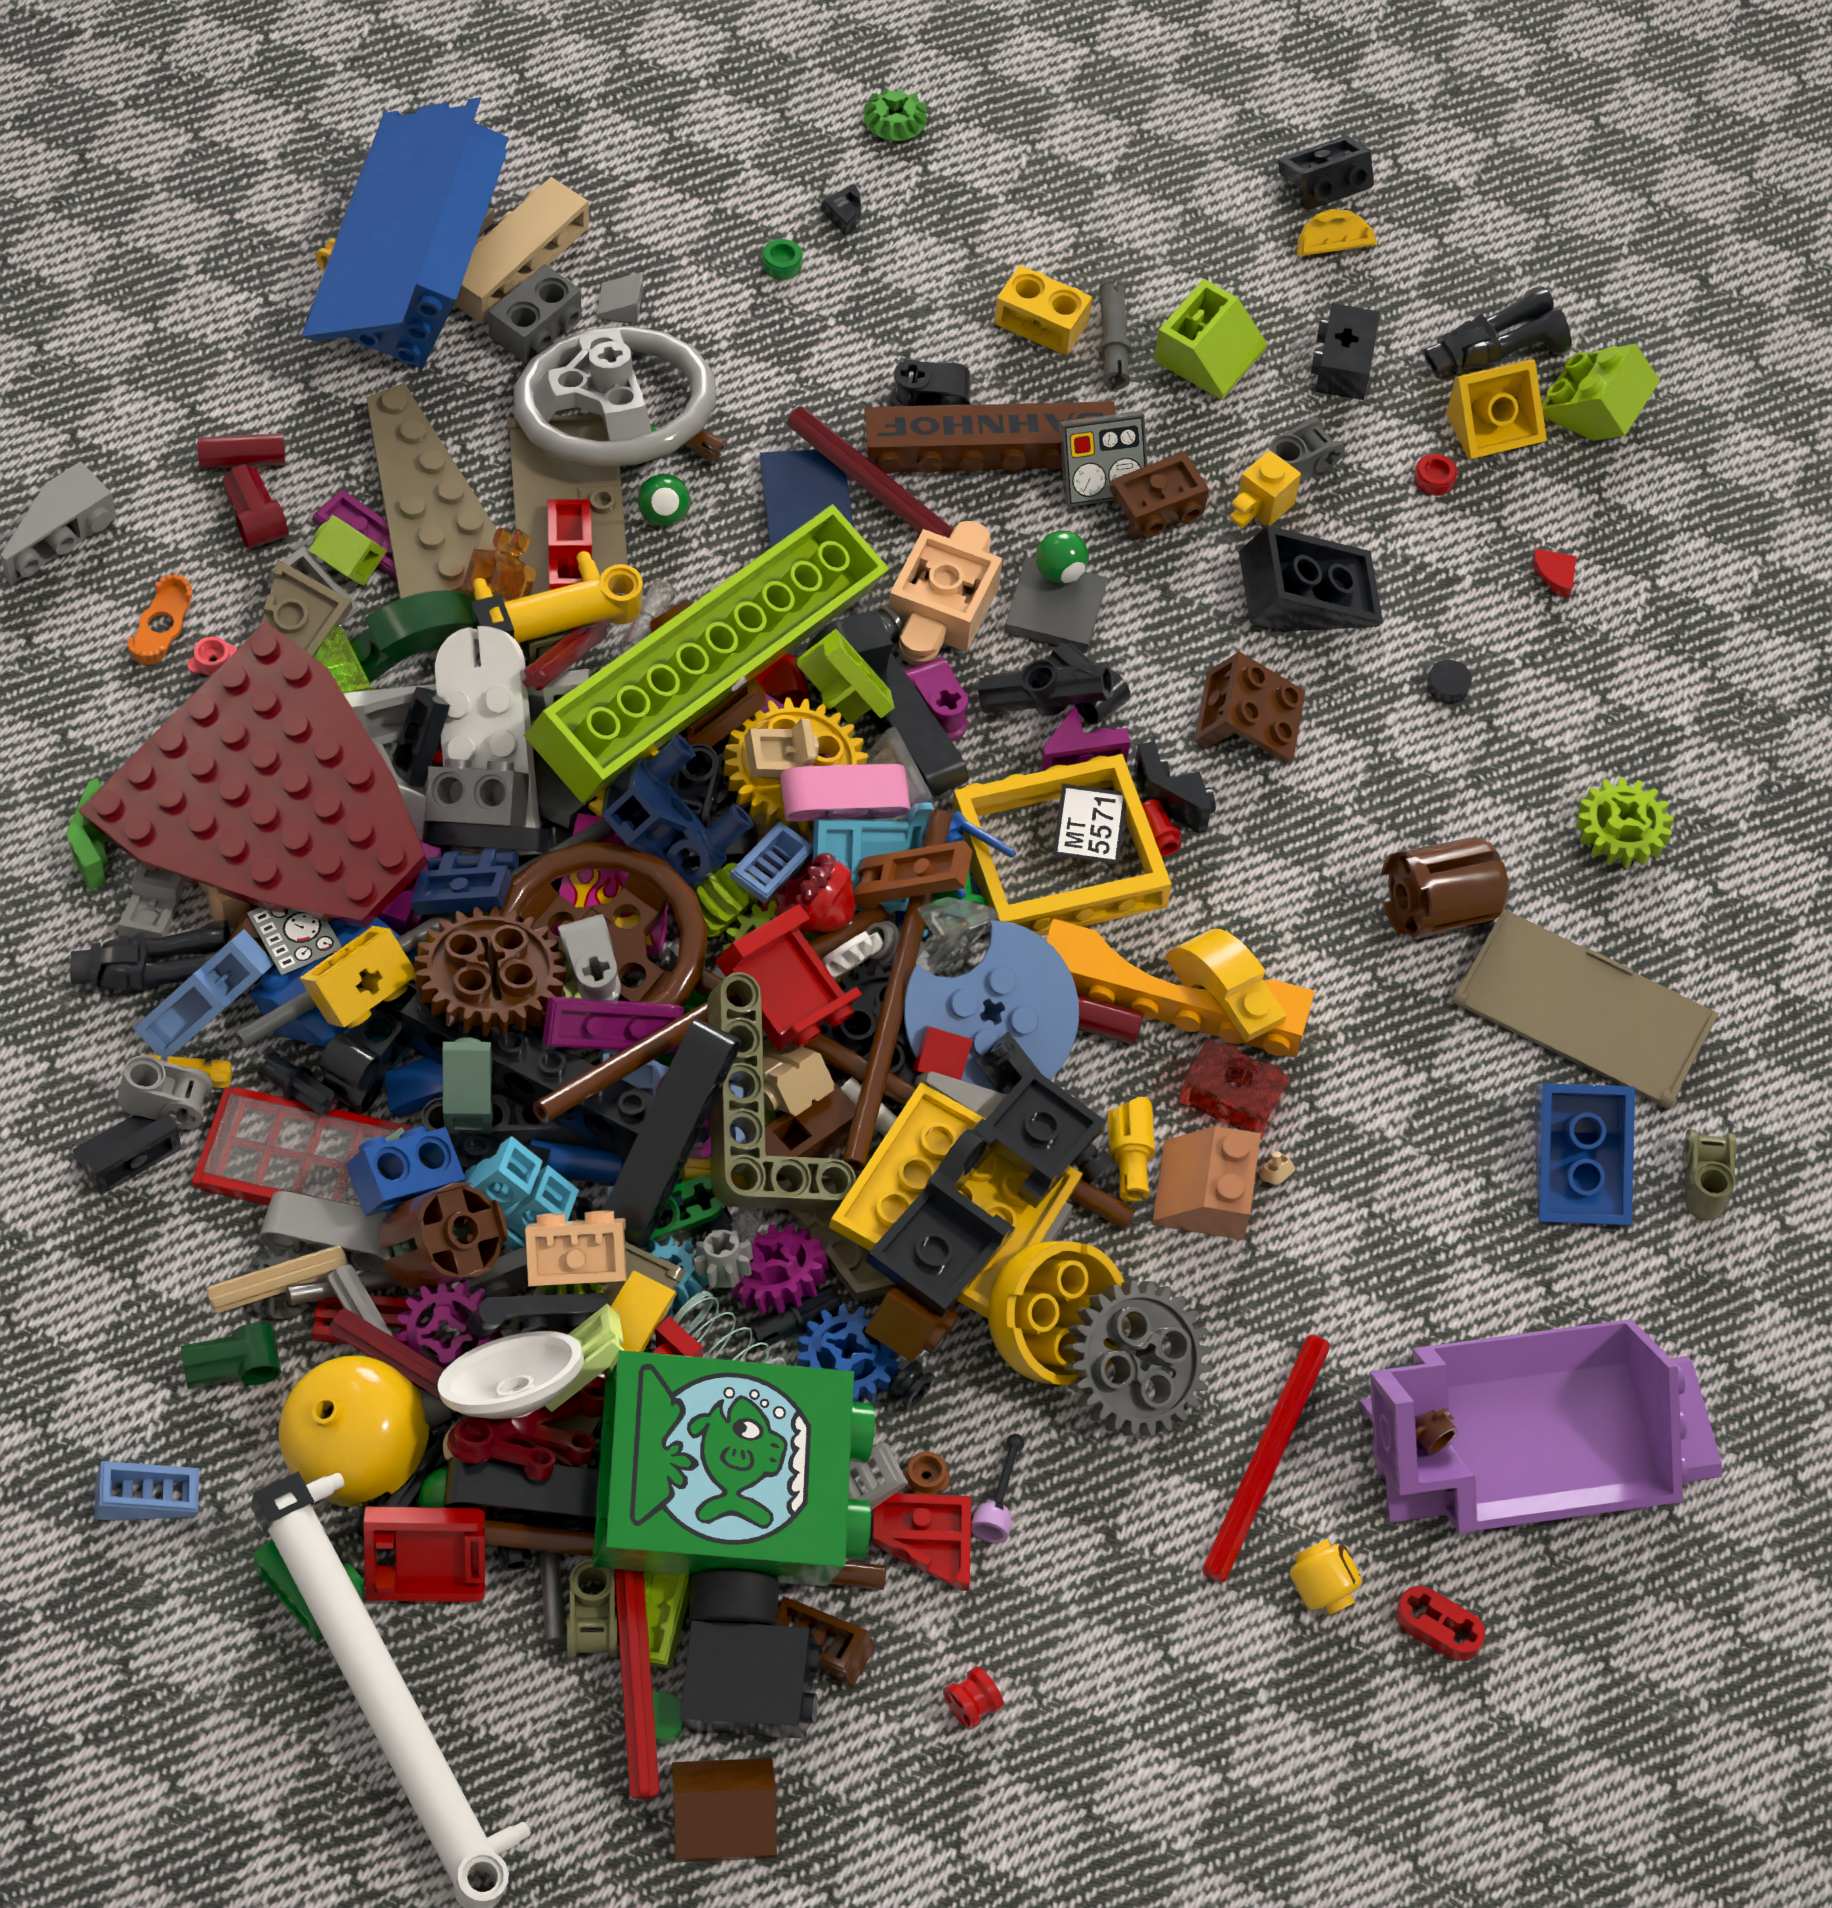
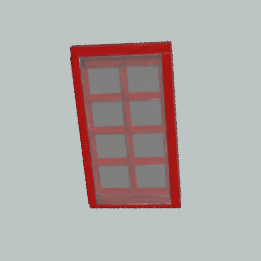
[192,1086,413,1207]

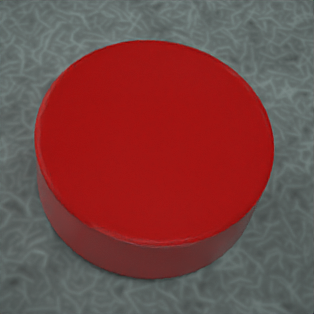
[1414,454,1458,496]

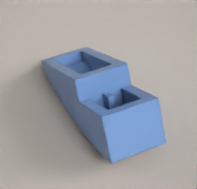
[133,929,275,1060]

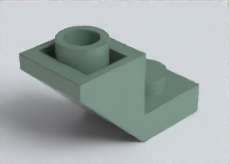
[443,1038,493,1134]

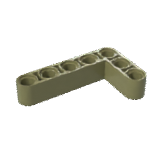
[707,972,856,1211]

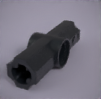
[978,659,1114,716]

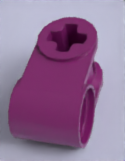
[905,656,968,741]

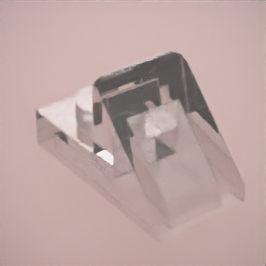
[916,897,998,974]

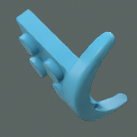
[812,803,933,937]

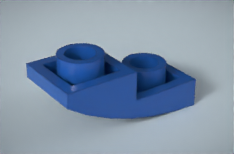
[385,1057,443,1118]

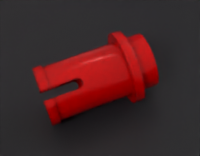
[1142,799,1182,857]

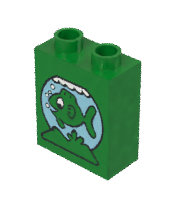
[592,1350,875,1586]

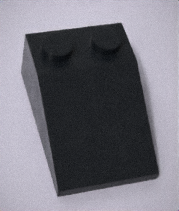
[1238,525,1383,632]

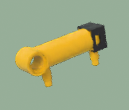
[472,551,643,643]

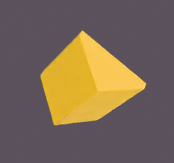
[1446,359,1547,459]

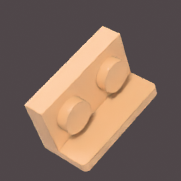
[525,1211,627,1286]

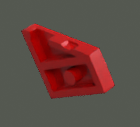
[872,1493,971,1591]

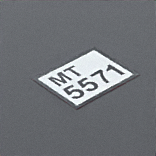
[1053,784,1126,864]

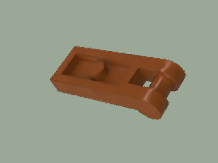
[854,840,973,909]

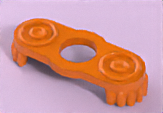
[127,574,192,665]

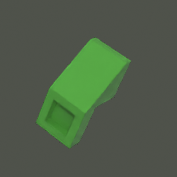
[66,778,110,890]

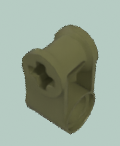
[1682,1129,1737,1220]
[567,1558,618,1658]

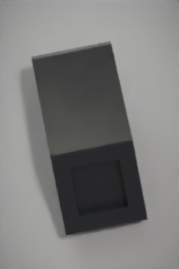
[1134,741,1216,833]

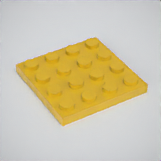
[829,1082,1083,1318]

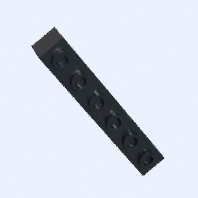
[401,990,655,1159]

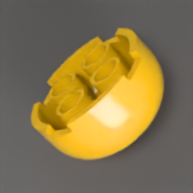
[988,1241,1127,1385]
[279,1355,429,1507]

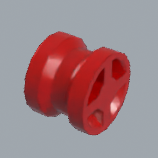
[943,1666,1004,1730]

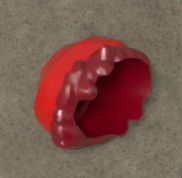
[774,853,855,934]

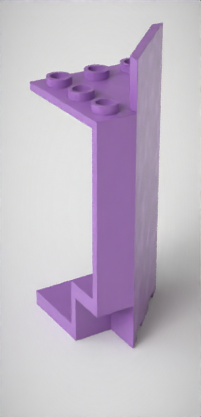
[1360,1319,1722,1533]

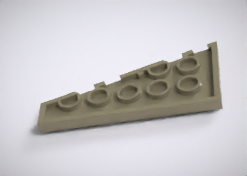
[366,383,519,599]

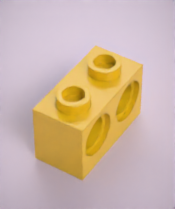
[994,265,1092,356]

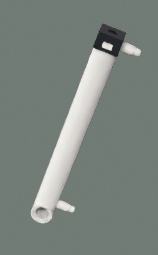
[251,1471,531,1908]

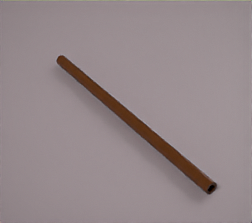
[694,968,1136,1230]

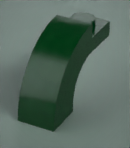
[340,590,476,687]

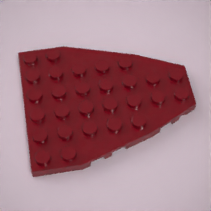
[78,621,429,928]

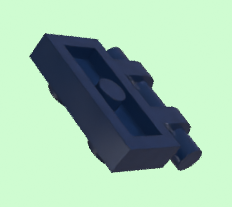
[410,848,519,915]

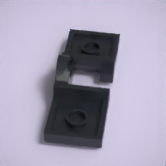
[865,1067,1107,1318]

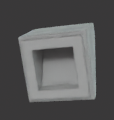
[597,273,643,323]

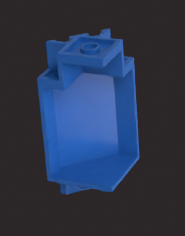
[302,97,509,369]

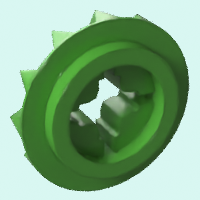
[864,87,927,141]

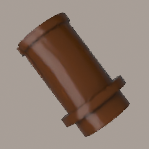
[679,428,727,464]

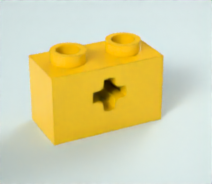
[299,926,415,1028]

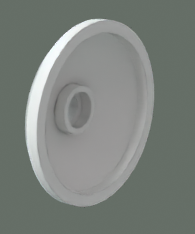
[438,1331,584,1419]

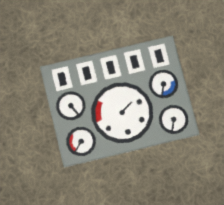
[247,907,342,975]

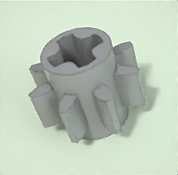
[694,1230,753,1288]

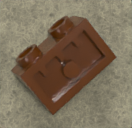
[1110,452,1209,541]

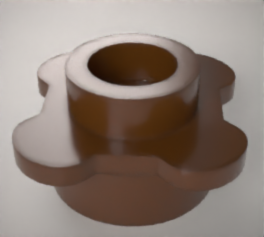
[1415,1408,1458,1454]

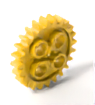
[723,698,868,832]

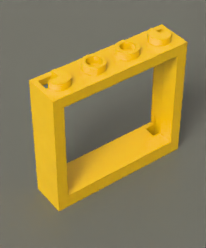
[952,754,1172,936]

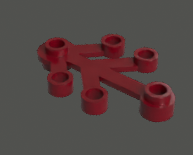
[447,1374,605,1480]

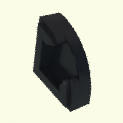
[821,184,861,236]

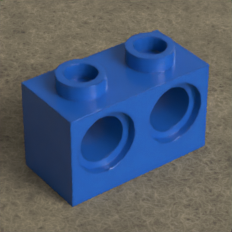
[345,1126,466,1217]

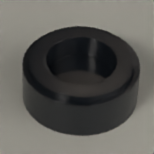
[1427,660,1472,704]

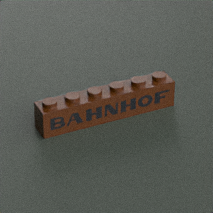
[863,401,1116,474]

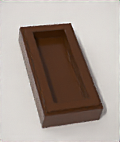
[686,678,767,747]

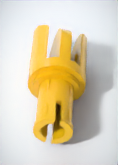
[1107,1097,1155,1202]

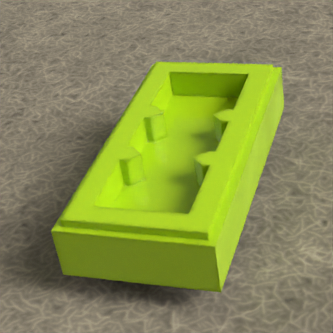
[644,1571,692,1669]

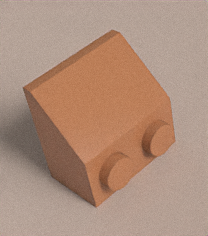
[1152,1126,1261,1240]

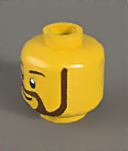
[1290,1539,1362,1616]

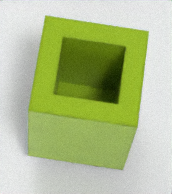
[309,514,388,586]

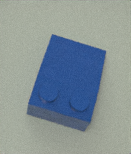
[1535,1083,1635,1225]

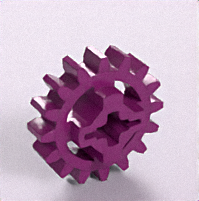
[729,1224,829,1314]
[396,1280,498,1369]

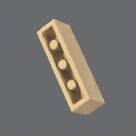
[454,177,589,324]

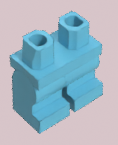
[462,1136,579,1251]

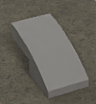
[118,864,185,938]

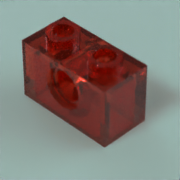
[1179,1038,1290,1140]

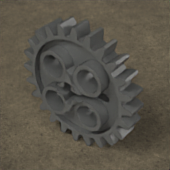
[1063,1280,1213,1436]

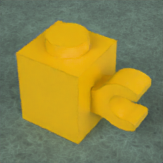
[1229,450,1301,528]

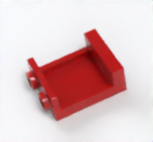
[715,904,862,1051]

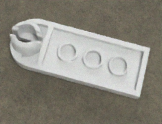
[435,626,542,857]

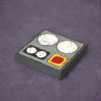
[1059,411,1148,507]

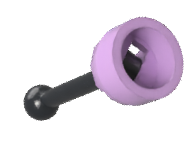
[971,1433,1025,1543]

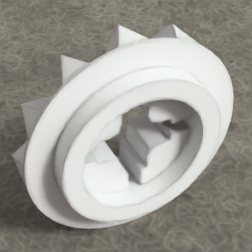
[821,931,883,979]

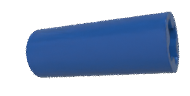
[530,1139,624,1185]

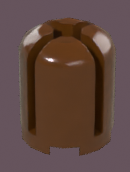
[1381,837,1509,940]
[378,1183,508,1292]

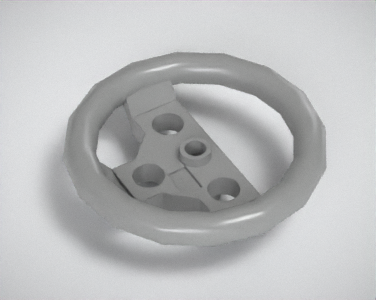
[514,326,716,467]

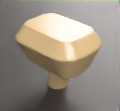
[1259,1151,1295,1185]

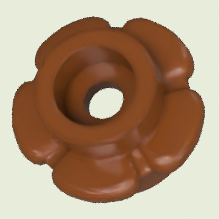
[903,1451,950,1495]

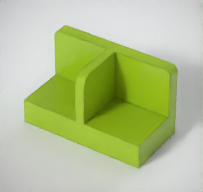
[797,629,894,723]

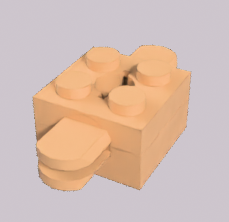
[889,521,1003,666]

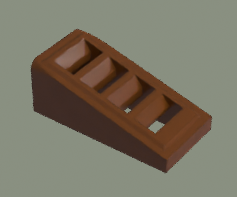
[777,1596,875,1686]

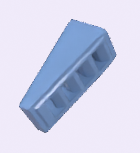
[728,821,813,904]
[94,1461,199,1521]

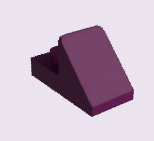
[1040,707,1130,772]

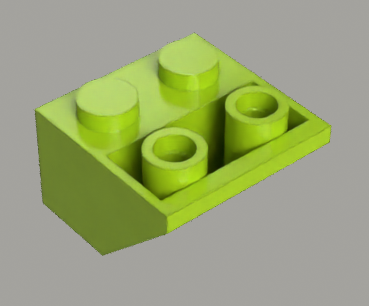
[1154,279,1267,400]
[1542,344,1660,441]

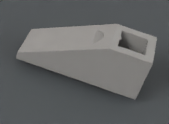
[0,461,116,585]

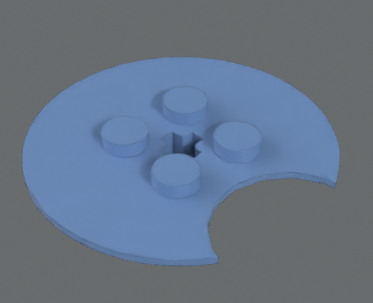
[904,920,1079,1092]

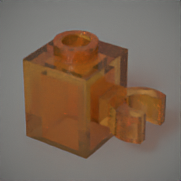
[461,528,537,602]

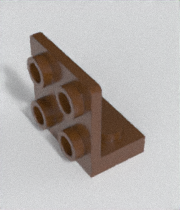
[1194,651,1305,763]

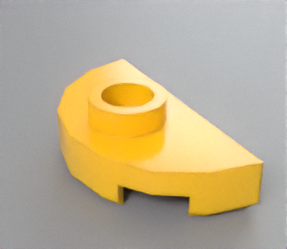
[1297,209,1377,256]

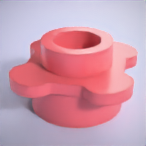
[187,636,237,676]

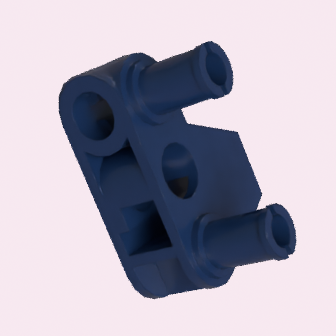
[601,735,753,890]

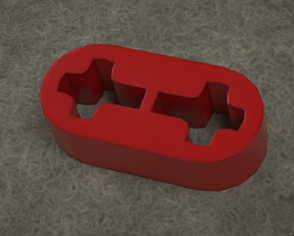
[1395,1586,1485,1661]

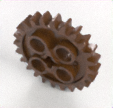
[414,907,567,1037]

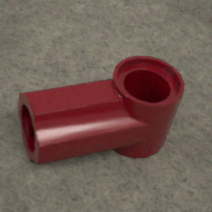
[222,464,289,550]

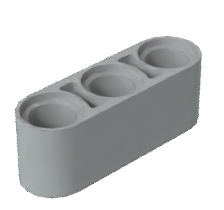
[258,1191,395,1272]

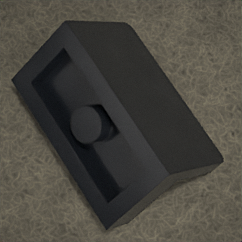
[73,1114,182,1196]

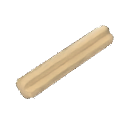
[207,1245,348,1313]

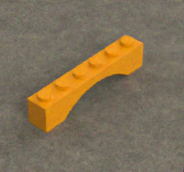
[1046,919,1315,1058]

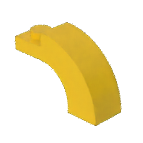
[1165,928,1287,1042]

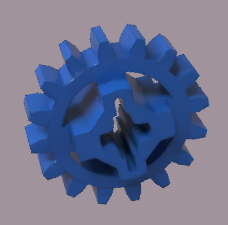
[796,1305,900,1403]

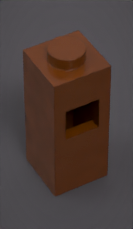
[745,1081,856,1181]

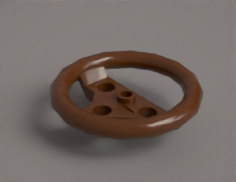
[484,841,708,1036]

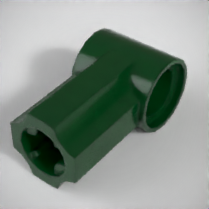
[181,1322,282,1389]

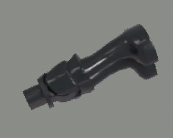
[1423,286,1572,375]
[70,920,231,991]

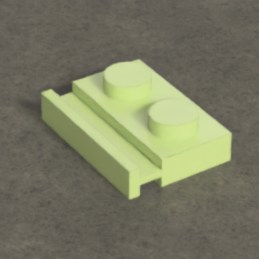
[545,1304,624,1412]

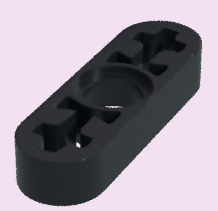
[422,821,549,852]

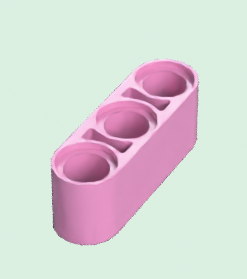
[780,764,910,822]

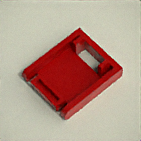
[363,1507,486,1602]

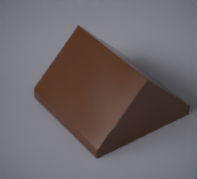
[672,1758,777,1863]

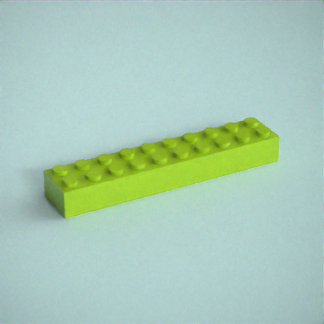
[523,504,889,804]

